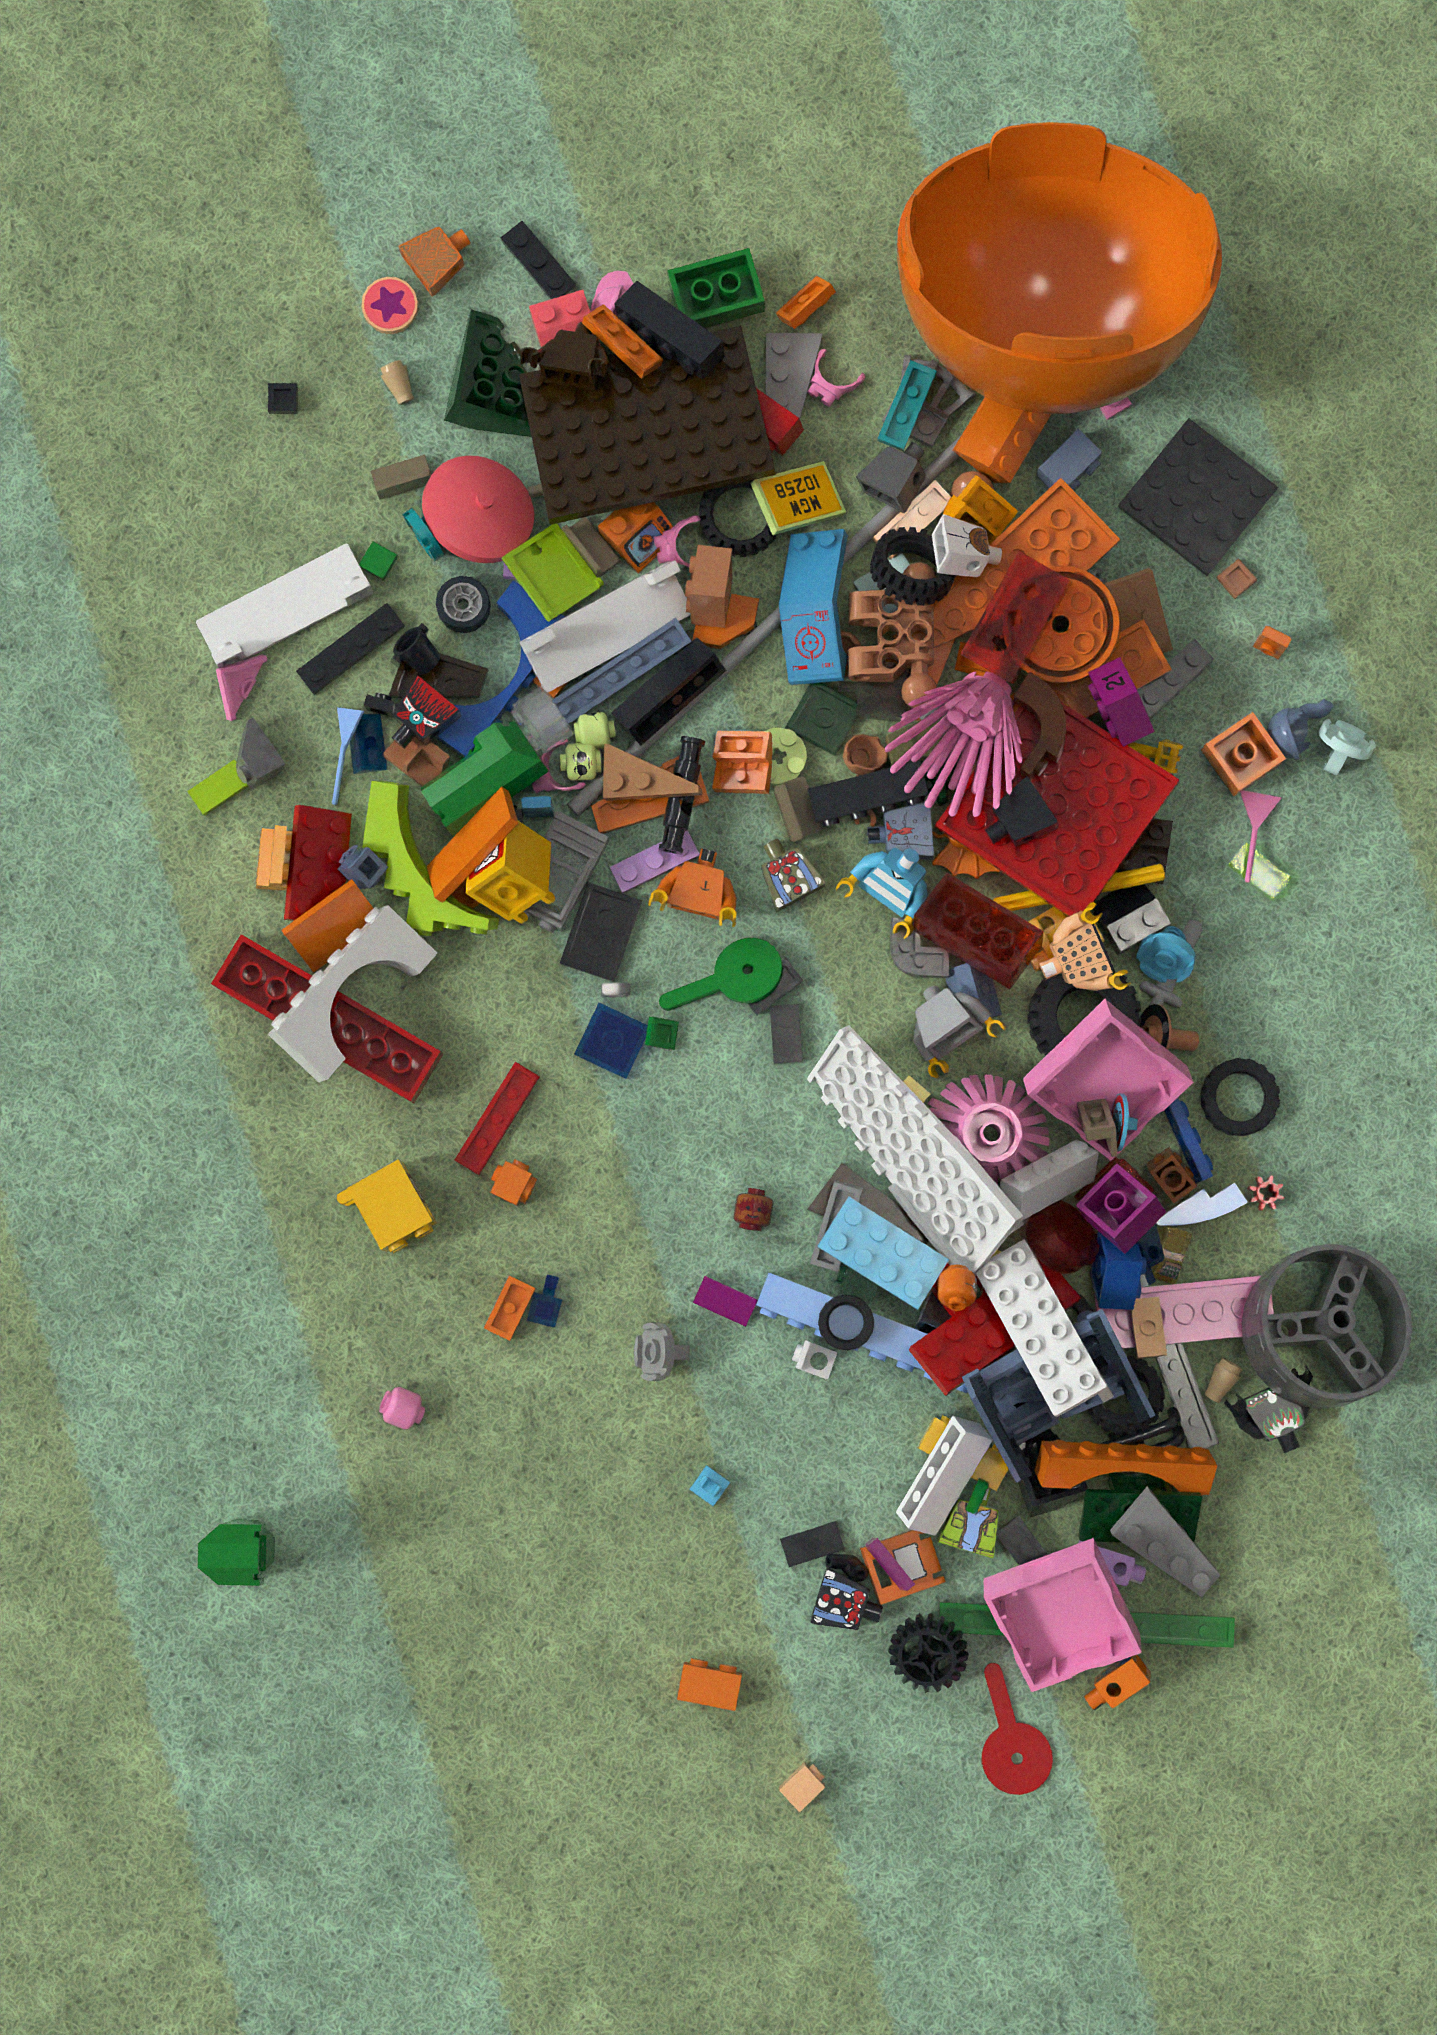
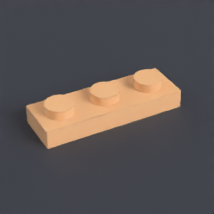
[872,480,951,559]

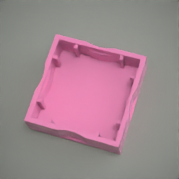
[1023,999,1194,1161]
[984,1538,1142,1692]

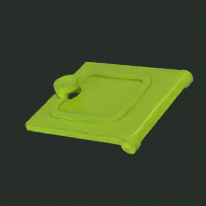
[501,524,604,622]

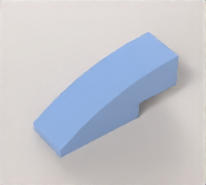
[1154,1183,1247,1227]

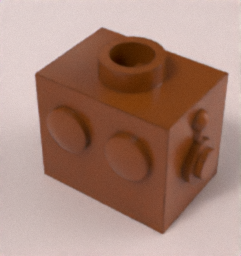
[1146,1146,1197,1203]

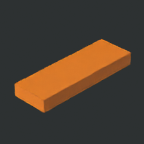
[582,304,663,379]

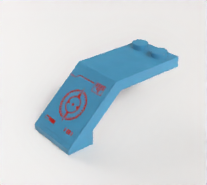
[779,529,848,685]

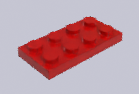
[284,805,352,921]

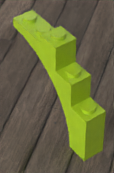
[362,781,499,936]

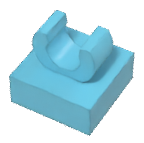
[690,1465,730,1506]

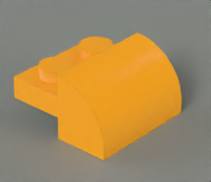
[943,475,1019,545]
[256,825,292,890]

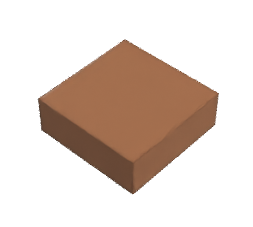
[1216,558,1257,599]

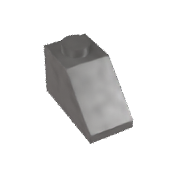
[236,717,285,790]

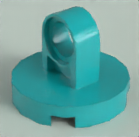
[402,508,444,562]

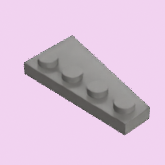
[765,333,823,446]
[1110,1486,1220,1597]

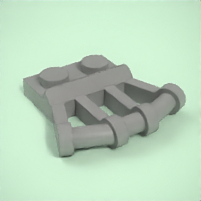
[882,355,976,449]

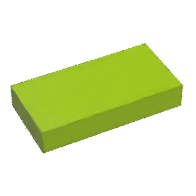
[187,759,248,816]

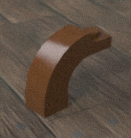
[1014,672,1066,781]

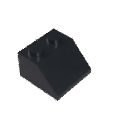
[1091,884,1171,955]

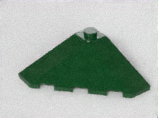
[444,309,532,437]

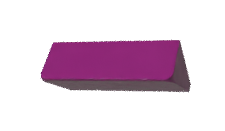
[693,1276,758,1327]

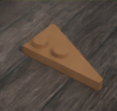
[603,744,702,801]

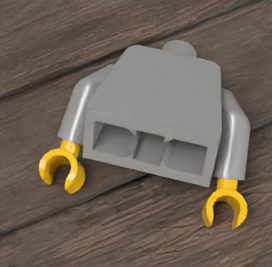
[913,986,1006,1078]

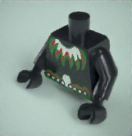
[1224,1365,1313,1453]

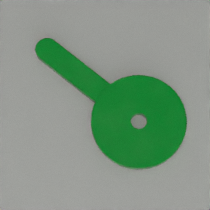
[659,938,783,1011]

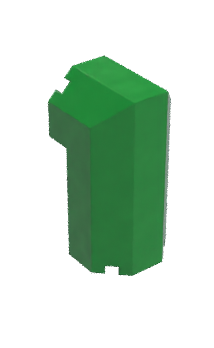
[421,721,549,836]
[197,1519,275,1586]

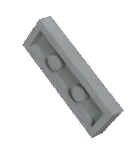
[810,1180,863,1272]

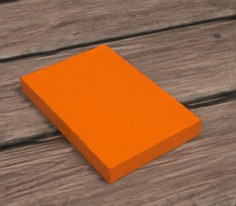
[281,879,374,973]

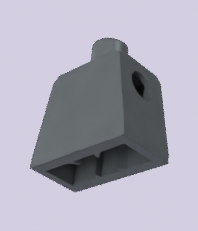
[856,442,926,513]

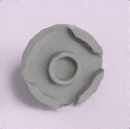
[634,1322,690,1381]

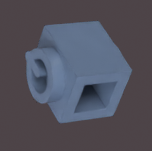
[338,845,388,889]

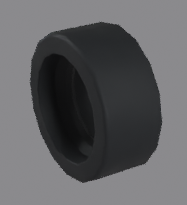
[818,1294,874,1351]

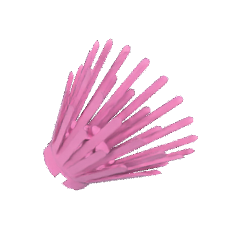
[885,672,1022,817]
[927,1075,1050,1185]

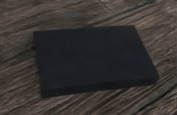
[560,882,642,982]

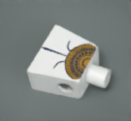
[932,514,1002,577]

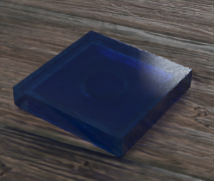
[574,1003,648,1079]

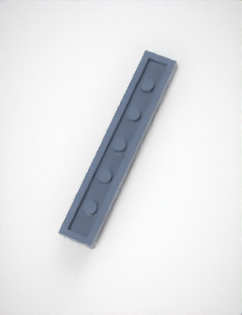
[533,617,692,737]

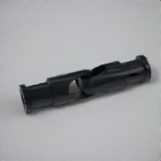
[658,736,705,855]

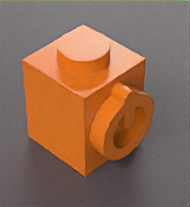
[490,1159,537,1206]

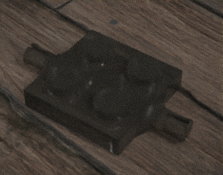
[838,661,913,724]

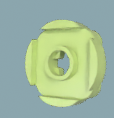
[764,728,807,785]

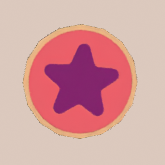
[361,277,418,334]

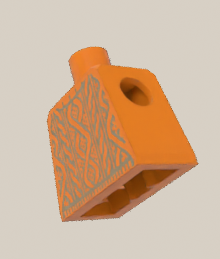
[398,227,471,297]

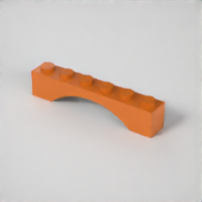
[1034,1440,1218,1495]

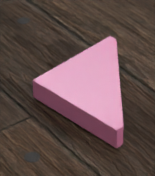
[216,654,267,721]

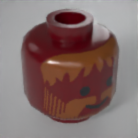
[733,1188,774,1231]

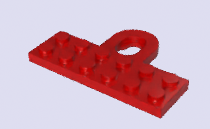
[909,1253,1081,1396]

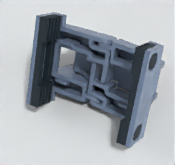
[962,1309,1155,1483]

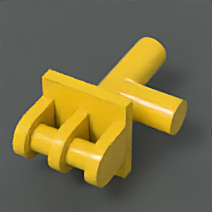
[1128,739,1183,773]

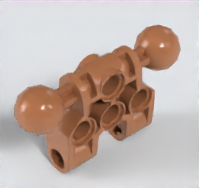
[848,562,937,708]

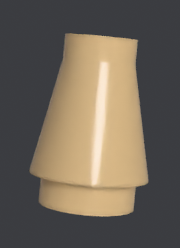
[380,360,414,405]
[1204,1357,1243,1403]

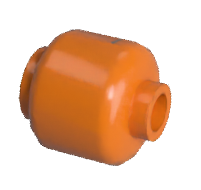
[938,1265,977,1311]

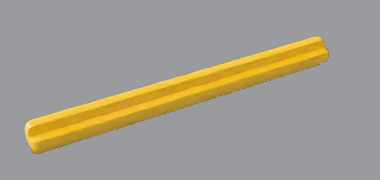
[993,864,1165,914]

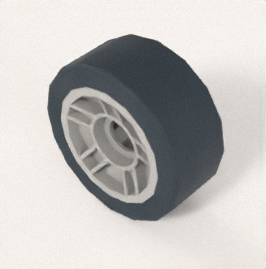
[435,576,491,633]

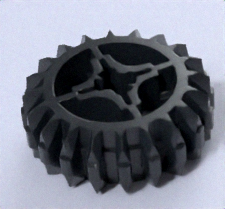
[888,1612,969,1693]

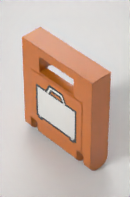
[860,1530,946,1605]

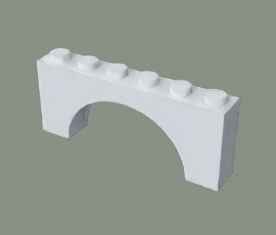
[268,905,437,1082]

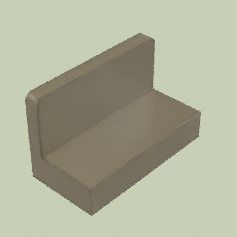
[371,454,431,500]
[562,517,620,578]
[772,776,822,842]
[1077,1099,1118,1157]

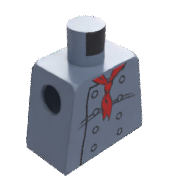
[867,802,934,860]

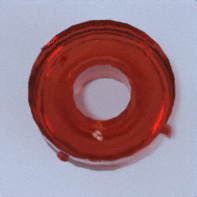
[1025,1200,1099,1274]

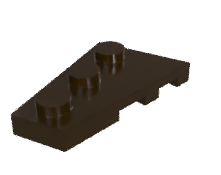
[389,653,489,698]

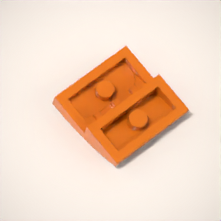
[712,731,772,794]

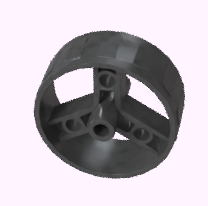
[1242,1244,1412,1409]

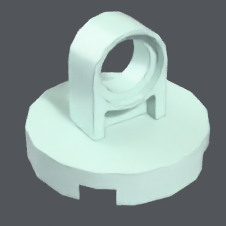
[1319,719,1376,775]

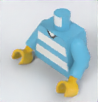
[836,848,928,939]

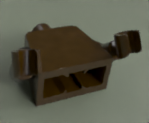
[520,322,611,391]

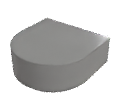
[601,983,630,998]

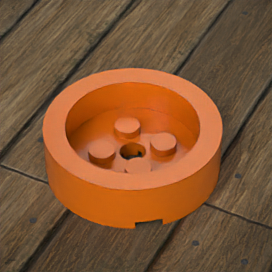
[1003,566,1121,683]

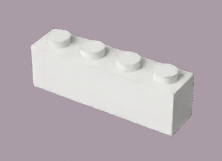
[1000,1139,1099,1222]
[896,1416,993,1536]

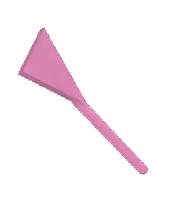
[1240,790,1281,883]

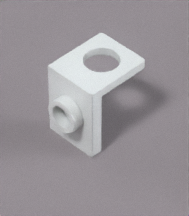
[792,1340,837,1379]

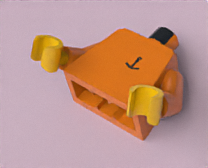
[648,849,737,927]

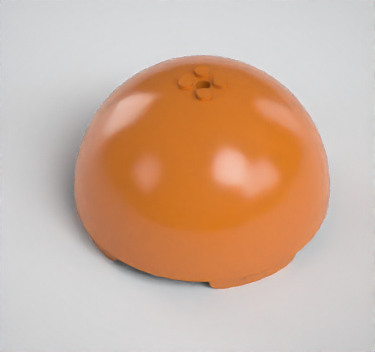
[897,122,1222,414]

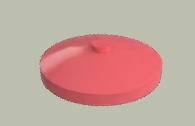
[422,456,534,563]

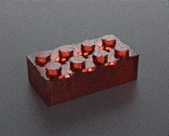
[960,551,1072,684]
[914,872,1044,990]

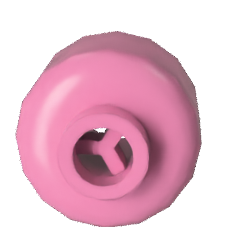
[379,1387,425,1430]

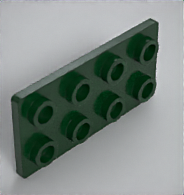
[1078,1473,1202,1542]

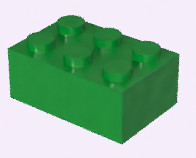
[667,248,765,328]

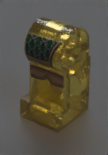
[1152,1226,1193,1284]

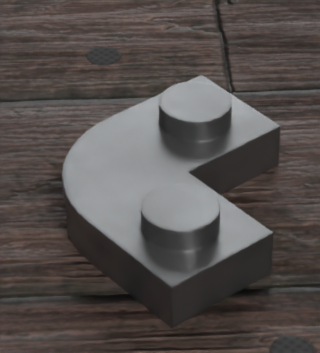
[890,917,949,978]

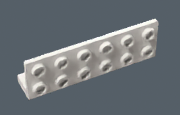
[196,544,373,668]
[519,561,691,692]
[976,1239,1114,1417]

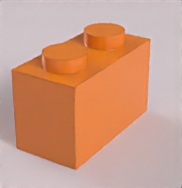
[677,1658,742,1711]

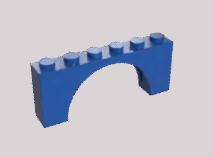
[436,580,565,757]

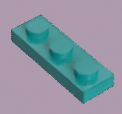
[877,360,937,452]

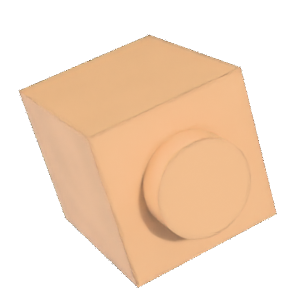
[779,1762,825,1812]

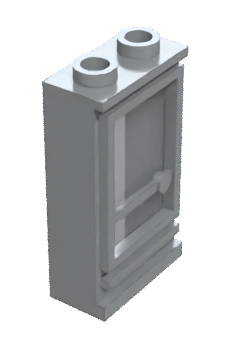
[524,811,609,933]

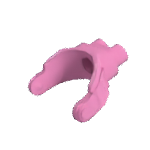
[807,349,866,407]
[654,515,701,567]
[532,738,586,793]

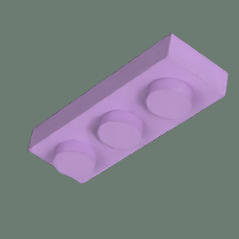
[610,830,699,894]

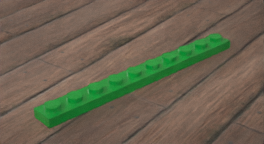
[938,1602,1235,1648]

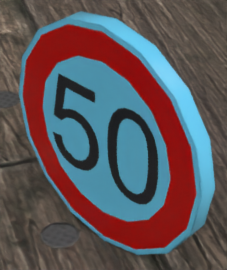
[1111,1093,1138,1152]

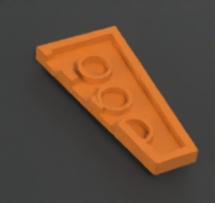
[591,755,709,834]

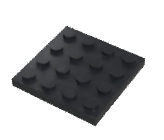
[1118,418,1278,576]

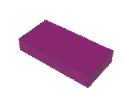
[865,1538,915,1591]

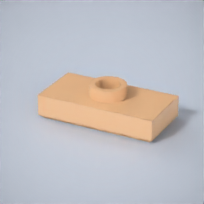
[1130,1297,1167,1359]

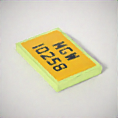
[750,461,846,535]

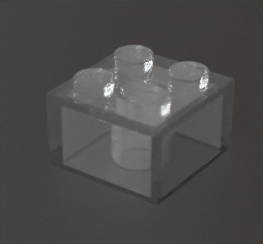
[511,683,574,754]

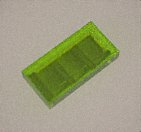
[1227,842,1291,901]

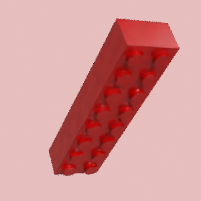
[211,934,443,1104]

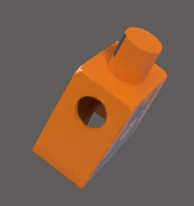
[1084,1654,1151,1711]

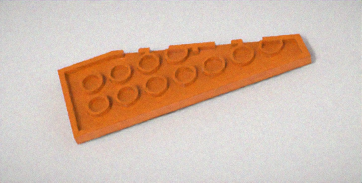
[893,478,1120,648]

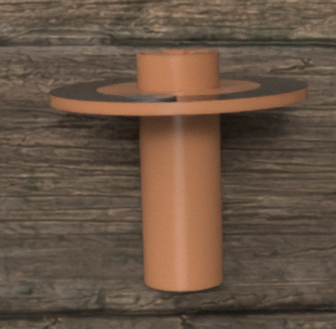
[1140,1004,1199,1052]

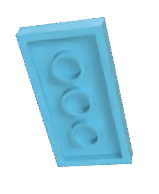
[817,1196,949,1310]

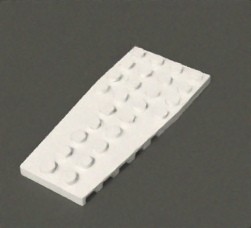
[807,1025,1023,1276]

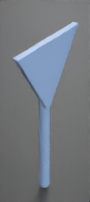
[332,707,364,805]

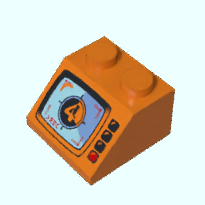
[598,502,679,574]

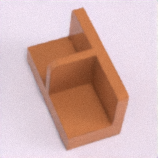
[384,726,450,786]

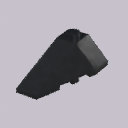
[1014,1402,1088,1518]

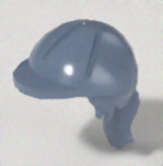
[1267,699,1333,760]

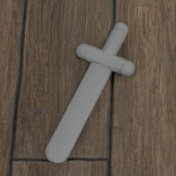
[1140,920,1202,1008]

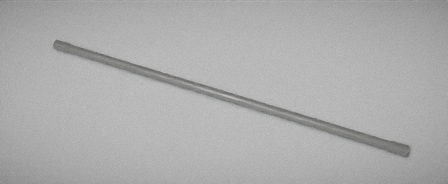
[567,434,962,816]

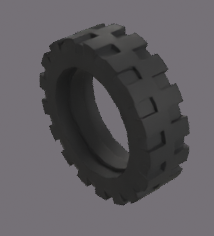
[1200,1058,1280,1136]
[1088,1356,1165,1435]

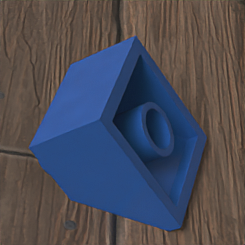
[1090,1231,1146,1310]

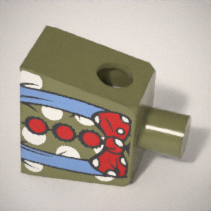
[761,839,825,912]

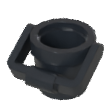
[391,623,441,674]

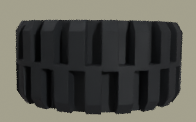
[1027,972,1142,1055]

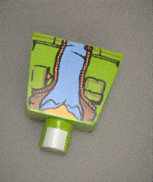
[937,1485,999,1558]

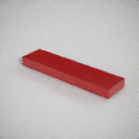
[454,1062,540,1175]

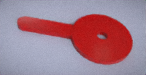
[982,1663,1053,1795]

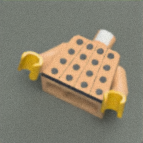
[1039,902,1131,991]

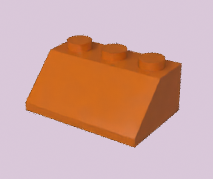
[952,397,1051,483]

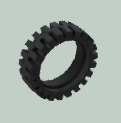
[699,480,778,557]
[870,527,956,606]

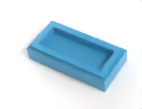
[522,796,554,818]

